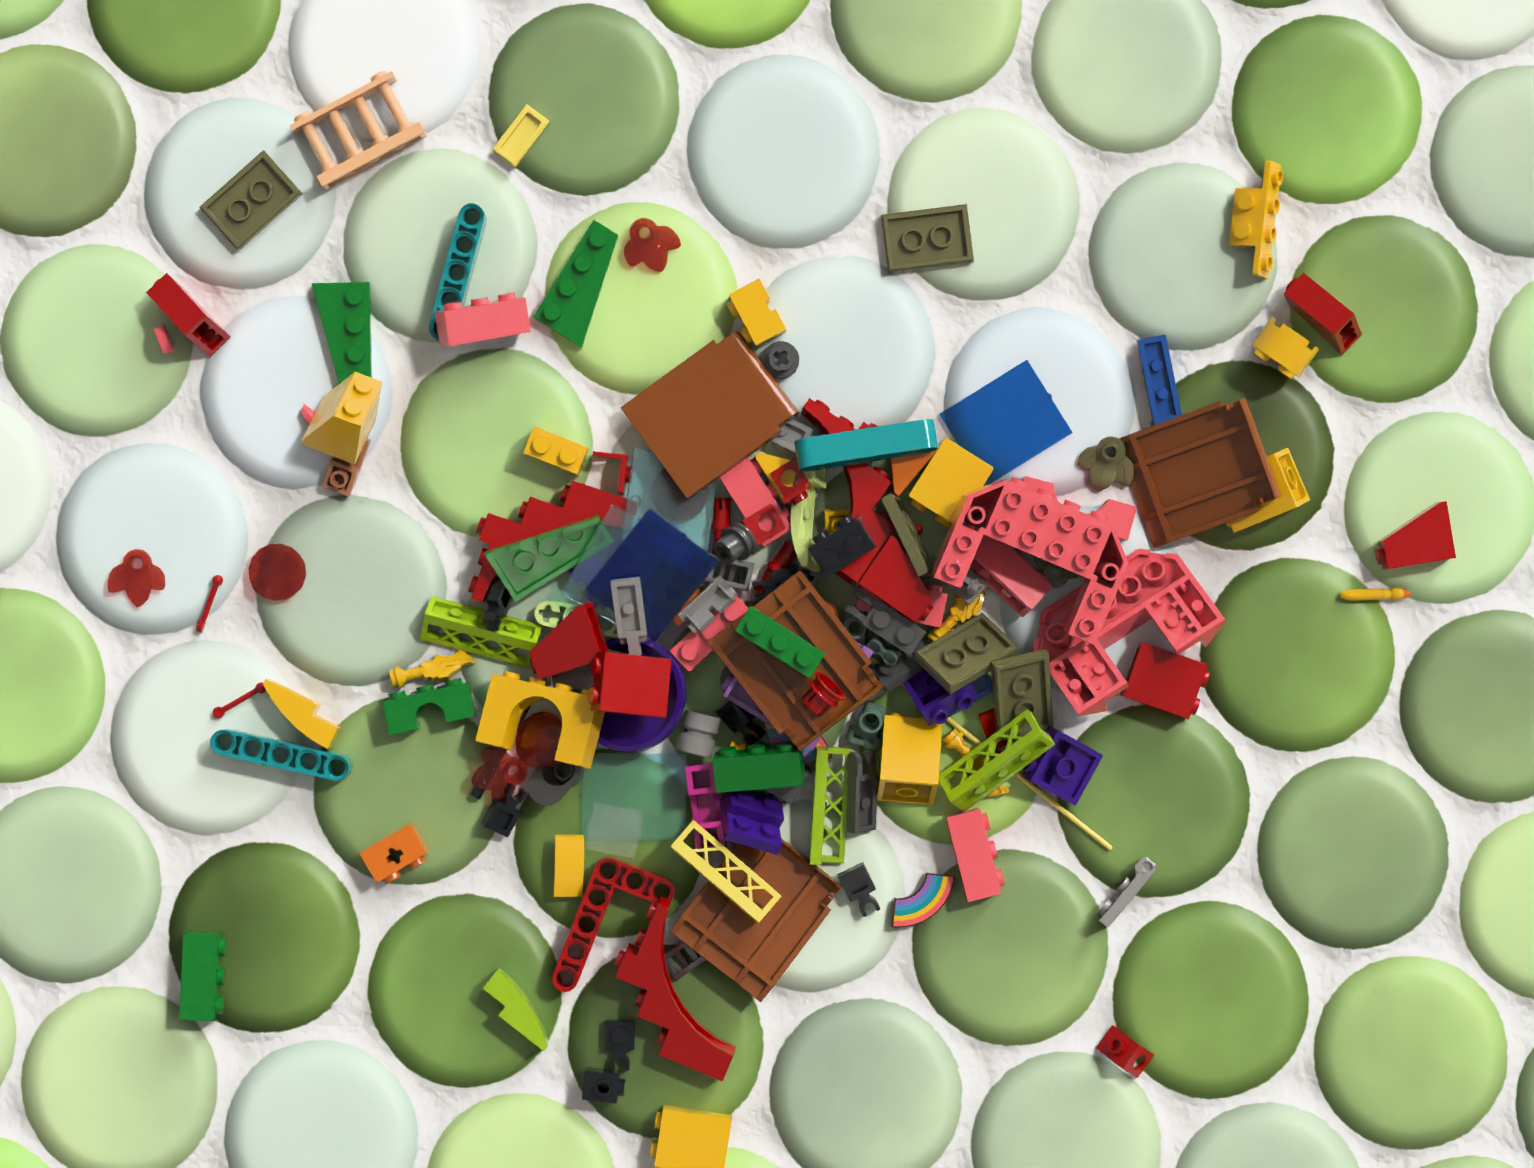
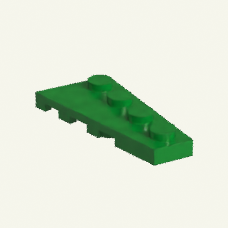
[533,220,619,348]
[312,282,372,384]
[484,515,614,602]

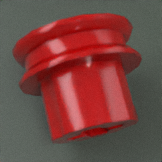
[802,672,845,715]

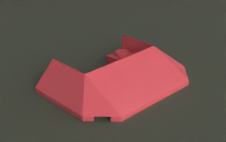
[1033,549,1226,716]

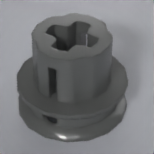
[762,341,800,379]
[714,522,757,564]

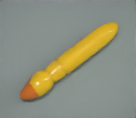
[1339,587,1411,601]

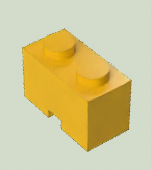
[727,279,786,348]
[523,426,589,476]

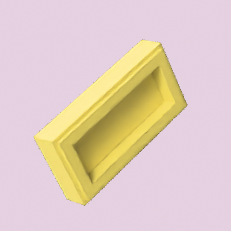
[492,104,550,168]

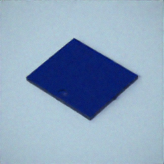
[939,360,1073,486]
[585,509,718,642]

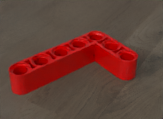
[552,856,675,992]

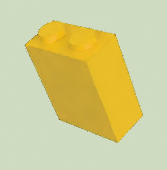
[908,437,994,528]
[650,1105,732,1168]

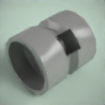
[675,709,721,758]

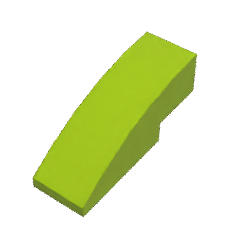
[483,968,549,1051]

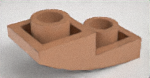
[322,438,371,497]

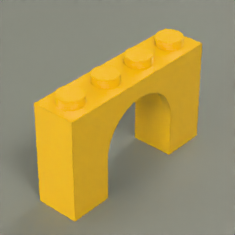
[475,671,605,769]

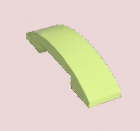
[790,469,828,573]

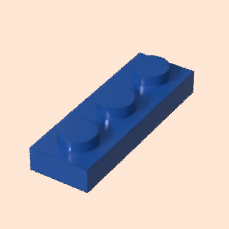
[1136,334,1182,425]

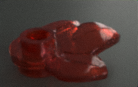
[624,218,681,272]
[108,549,165,607]
[471,747,528,801]

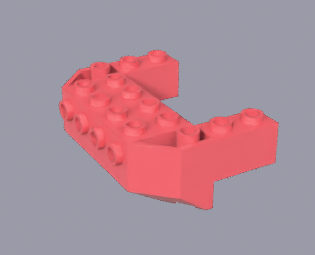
[930,477,1129,645]

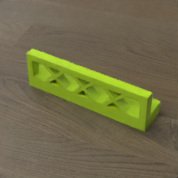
[420,596,543,668]
[939,709,1055,812]
[809,746,851,865]

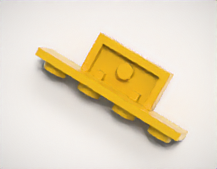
[1229,160,1283,279]

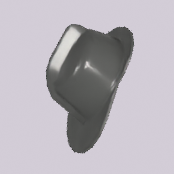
[528,741,584,805]

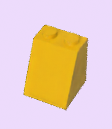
[301,372,382,464]
[1226,448,1310,533]
[877,713,942,806]

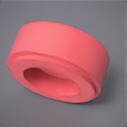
[154,325,174,355]

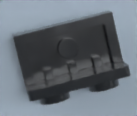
[808,514,877,578]

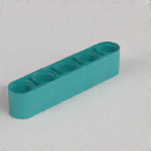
[429,203,487,342]
[794,419,939,472]
[210,729,353,781]

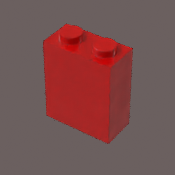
[1120,642,1210,719]
[588,652,672,718]

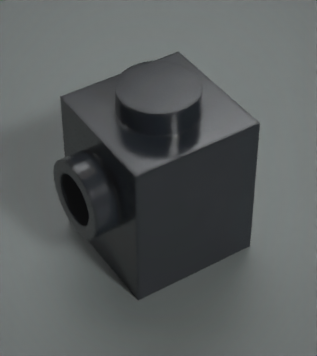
[582,1067,625,1103]

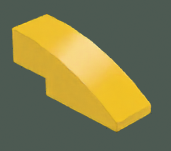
[263,679,341,749]

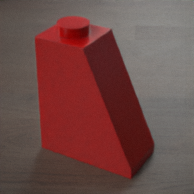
[1284,272,1362,355]
[146,273,231,357]
[1375,501,1456,570]
[858,535,933,623]
[529,601,609,680]

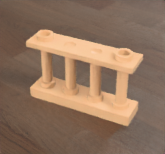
[289,71,427,190]

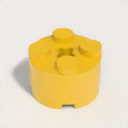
[1252,317,1319,379]

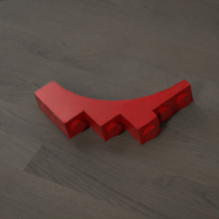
[801,398,895,588]
[468,480,639,603]
[614,896,736,1082]

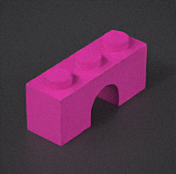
[685,762,727,853]

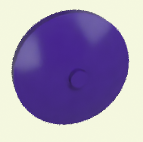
[598,638,686,752]

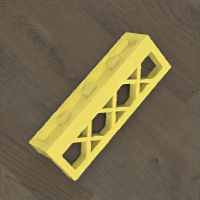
[669,820,781,923]

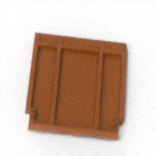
[620,331,800,499]
[1119,398,1281,548]
[708,571,884,752]
[670,838,842,1002]

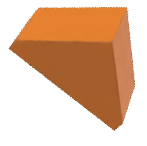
[890,451,935,497]

